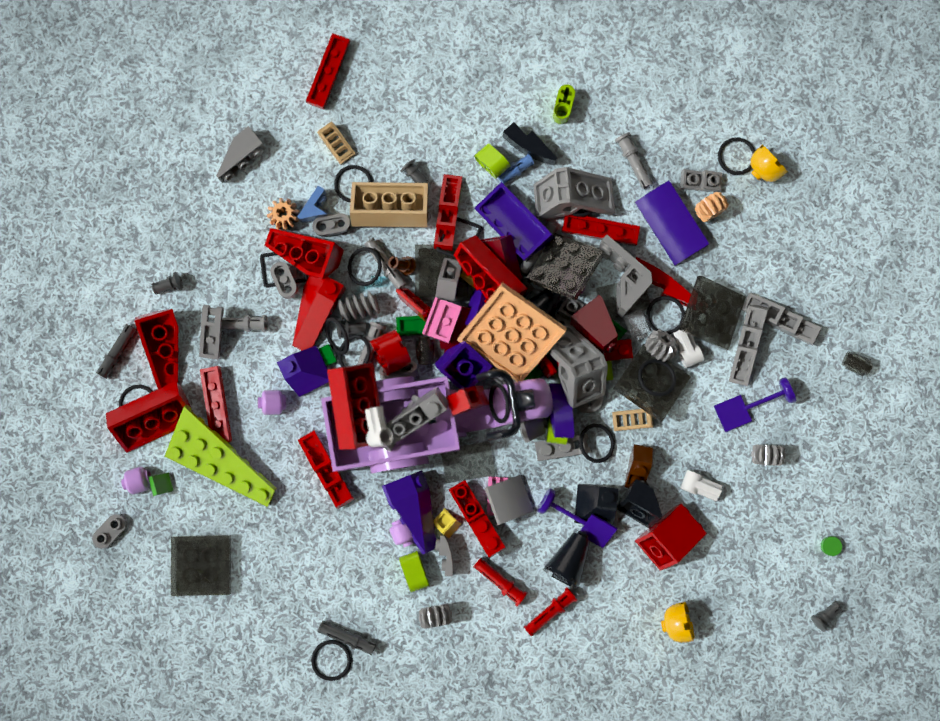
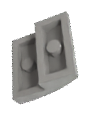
[484,475,533,525]

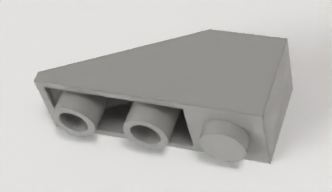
[216,126,265,183]
[386,387,448,441]

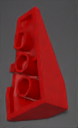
[264,228,344,279]
[292,276,346,351]
[134,309,178,389]

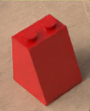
[635,504,707,570]

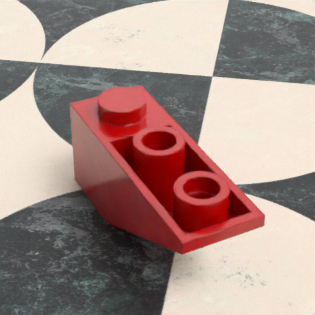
[446,386,489,416]

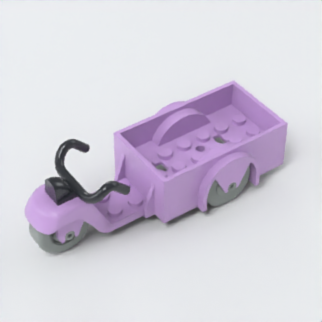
[321,369,553,474]

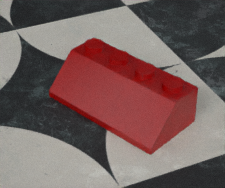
[327,363,380,450]
[106,381,193,453]

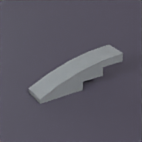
[741,293,821,346]
[729,304,768,386]

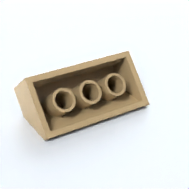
[350,182,428,227]

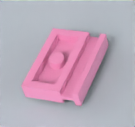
[422,297,462,344]

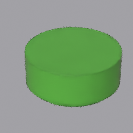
[821,536,842,556]

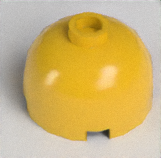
[750,144,788,182]
[661,602,695,643]

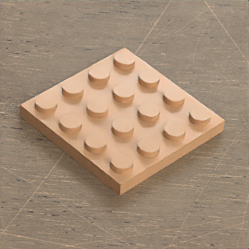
[457,282,567,382]

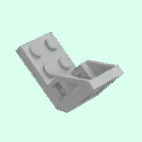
[533,167,615,220]
[598,235,652,319]
[548,324,608,408]

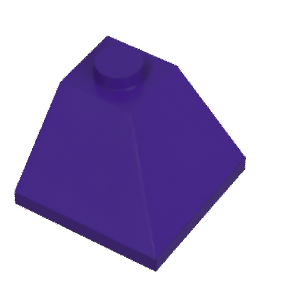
[277,346,329,397]

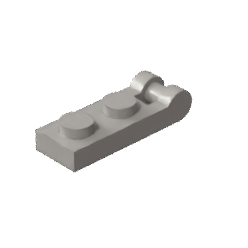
[199,304,224,360]
[534,433,591,461]

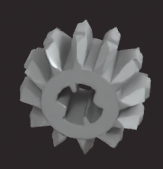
[645,329,679,362]
[751,444,786,466]
[418,604,452,629]

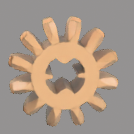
[695,192,729,222]
[267,198,300,230]

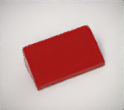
[396,288,431,322]
[538,354,558,378]

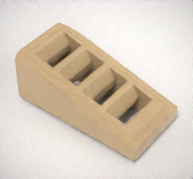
[317,121,355,165]
[612,408,654,431]

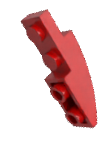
[449,480,506,558]

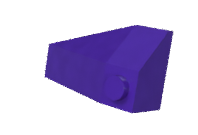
[382,470,436,554]

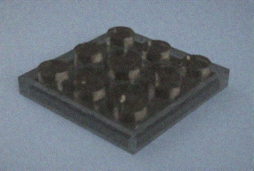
[526,233,605,301]
[415,244,472,302]
[680,276,746,350]
[613,344,691,422]
[171,535,231,596]

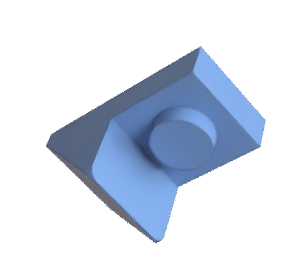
[297,186,327,223]

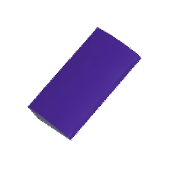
[635,180,709,266]
[474,182,555,261]

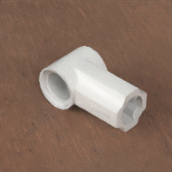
[672,327,704,368]
[365,406,393,447]
[680,470,722,501]

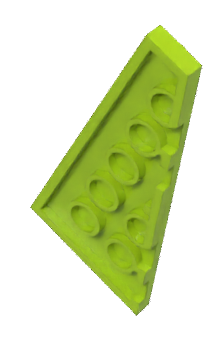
[164,405,277,507]

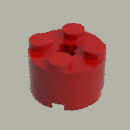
[370,330,411,375]

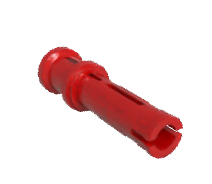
[473,558,528,606]
[524,587,578,636]

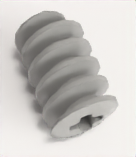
[338,291,380,322]

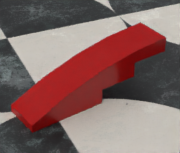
[434,174,462,251]
[635,257,700,310]
[298,430,354,509]

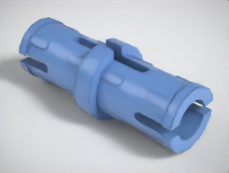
[498,154,534,184]

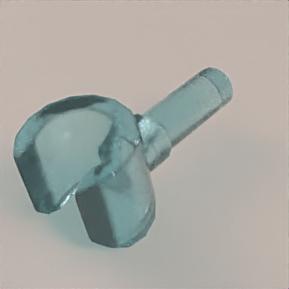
[357,275,382,292]

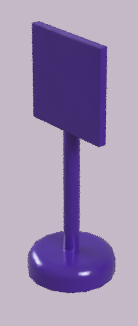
[714,377,797,432]
[537,488,617,548]

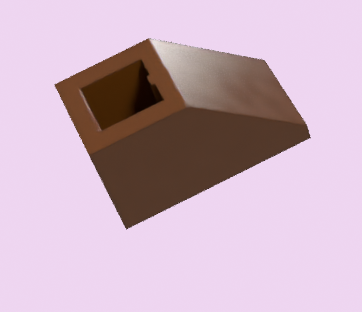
[624,444,653,488]

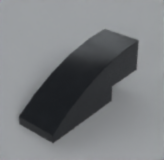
[502,122,558,165]

